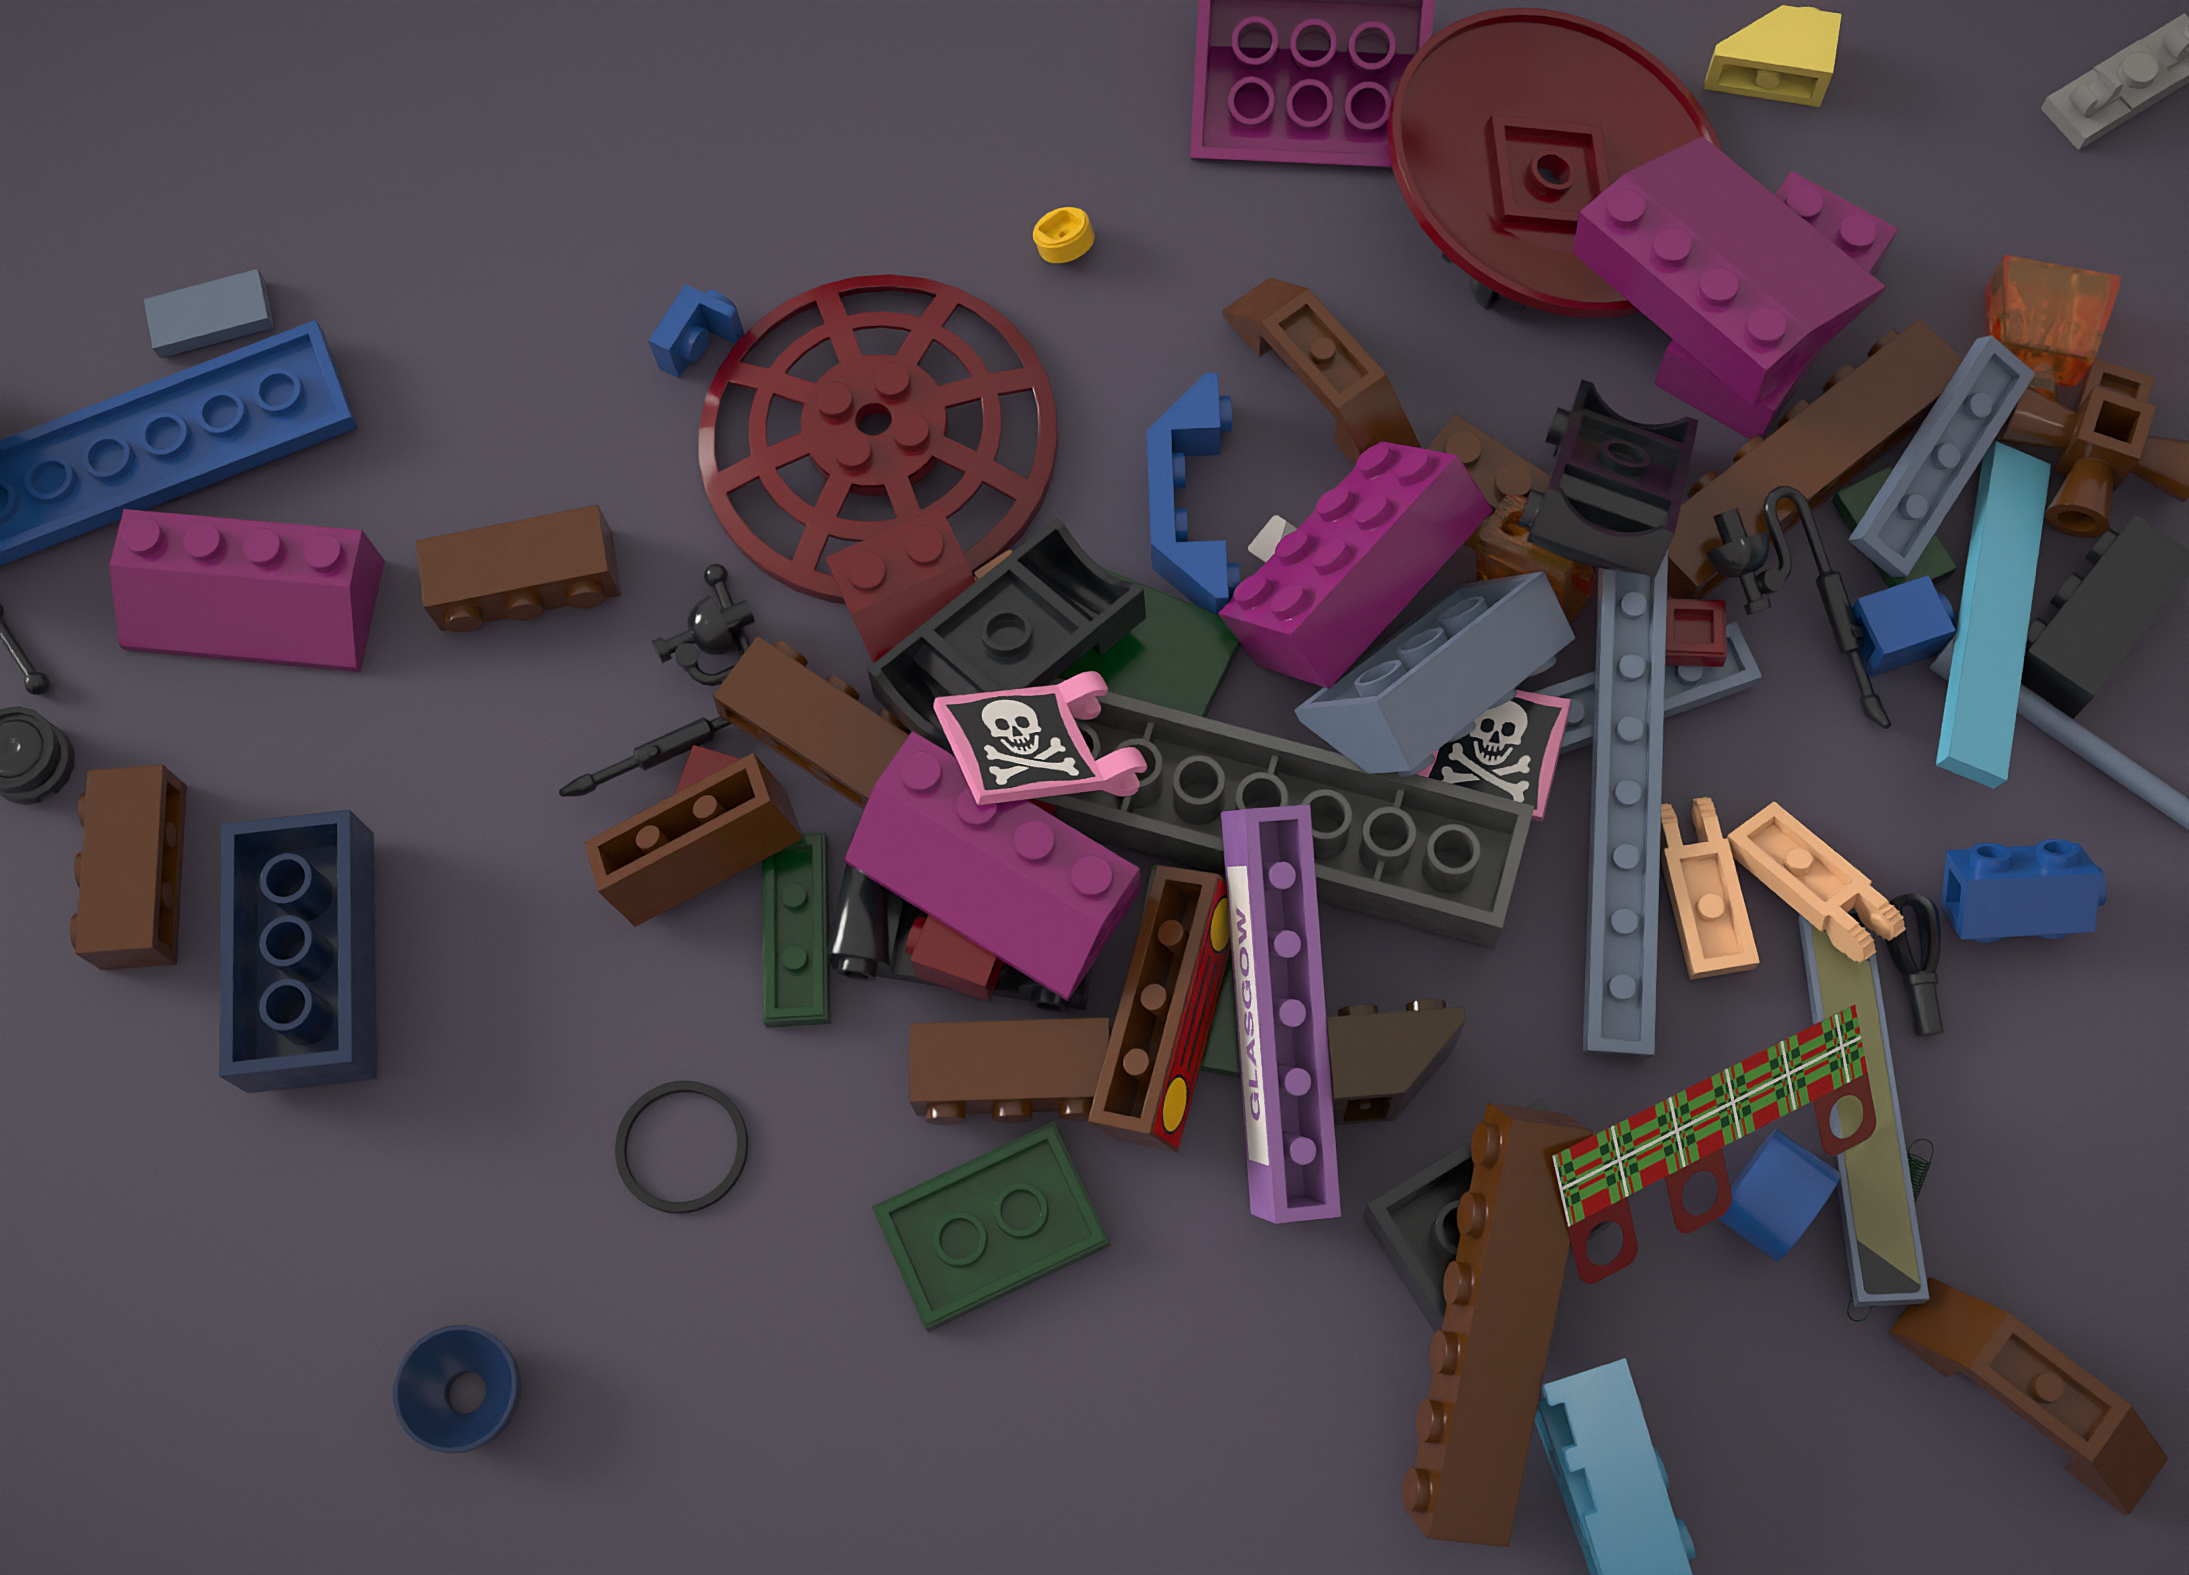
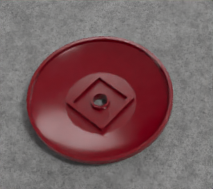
[1388,7,1723,318]

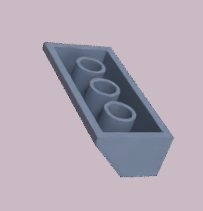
[1294,571,1575,777]

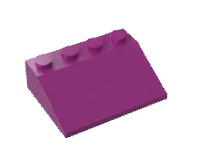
[1190,0,1435,168]
[1572,136,1886,408]

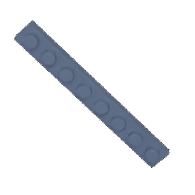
[1583,550,1668,1058]

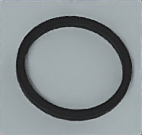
[615,1081,748,1213]

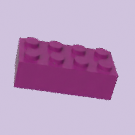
[1654,171,1898,439]
[1218,441,1493,689]

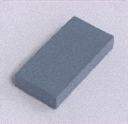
[144,269,275,359]

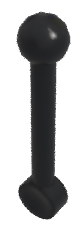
[704,563,750,660]
[0,604,50,695]

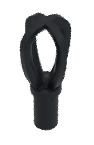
[1886,893,1944,1036]

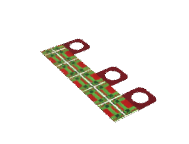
[1552,1004,1876,1284]

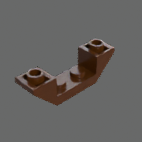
[1222,278,1421,466]
[1887,1277,2168,1515]

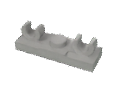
[2041,13,2189,150]

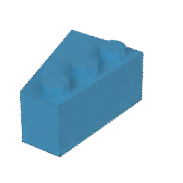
[1534,1358,1696,1575]

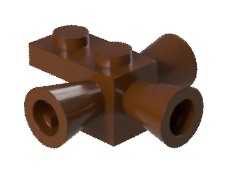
[1998,358,2189,538]

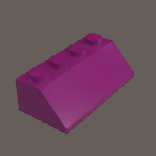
[109,509,385,672]
[844,731,1140,1001]

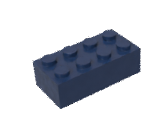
[219,809,377,1093]

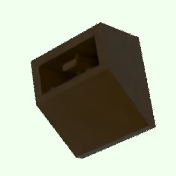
[1326,999,1466,1125]

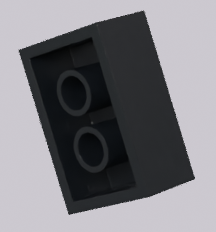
[1362,1098,1614,1333]

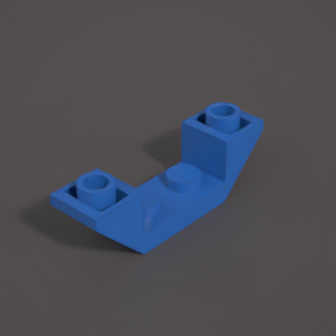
[1147,372,1240,616]

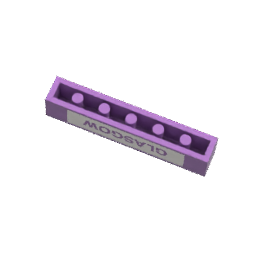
[1221,805,1341,1224]

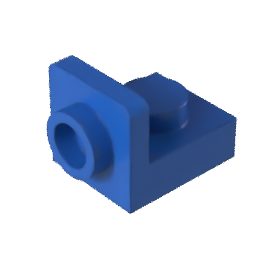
[648,284,745,379]

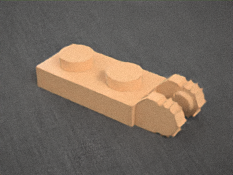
[1660,797,1760,980]
[1727,802,1906,964]

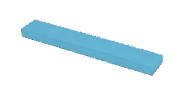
[1936,441,2051,789]

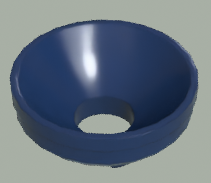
[393,1325,521,1454]

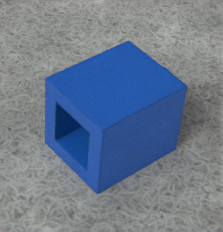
[1852,575,1956,678]

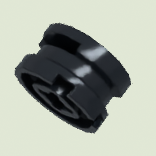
[0,706,75,805]

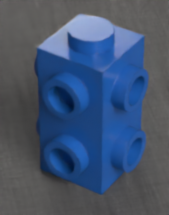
[1941,839,2107,943]

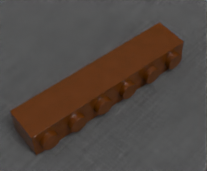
[1667,319,1963,600]
[1402,1102,1593,1547]

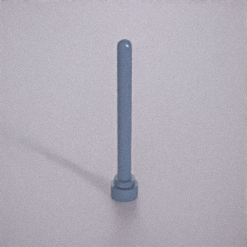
[1929,632,2189,830]

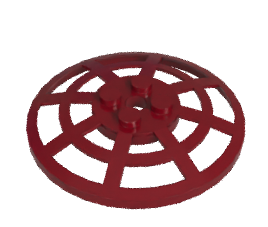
[699,274,1058,604]

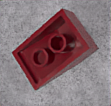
[825,506,976,734]

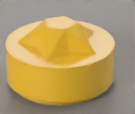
[1033,207,1095,263]

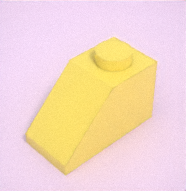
[1704,5,1842,107]

